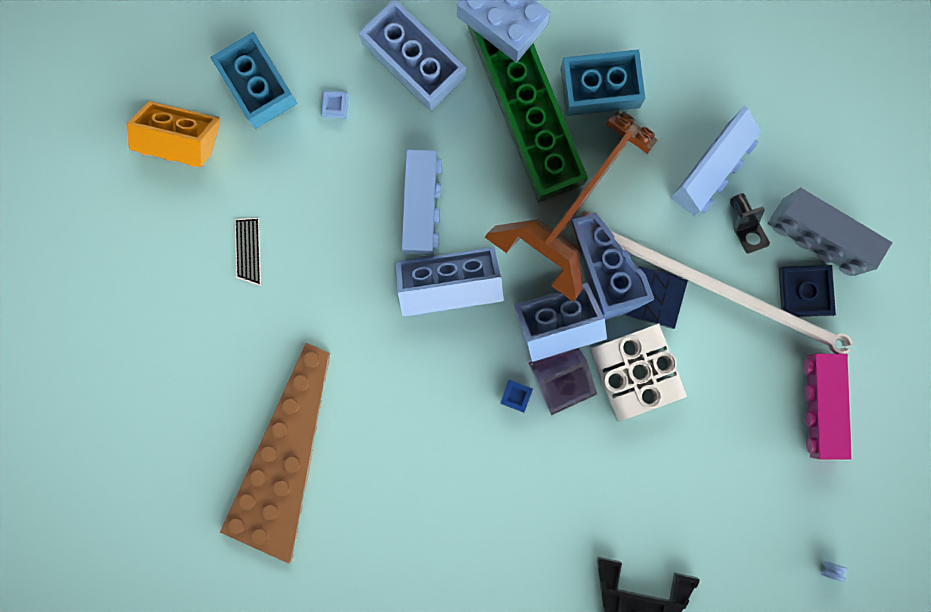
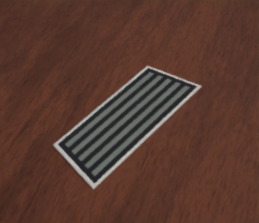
[234,218,261,286]

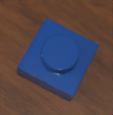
[500,380,533,413]

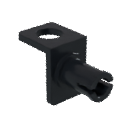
[730,193,770,254]

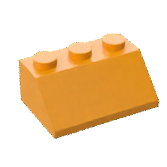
[126,101,220,167]

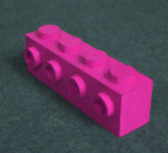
[804,354,852,460]

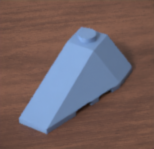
[571,213,654,320]

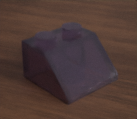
[528,348,597,415]

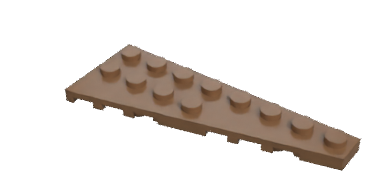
[220,343,330,564]

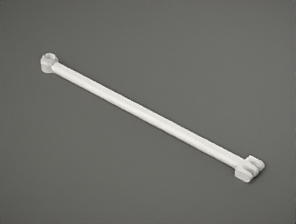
[573,211,853,354]

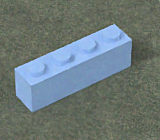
[402,150,442,255]

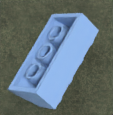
[671,106,761,216]
[396,247,504,317]

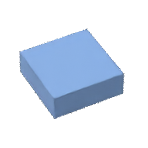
[321,90,349,119]

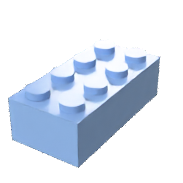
[359,0,466,111]

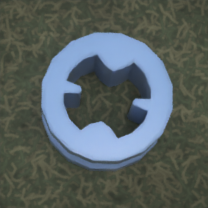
[821,561,848,582]

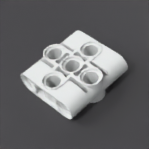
[590,324,687,421]

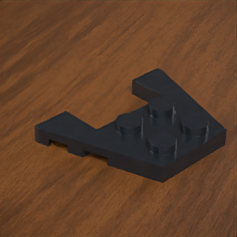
[597,556,700,612]

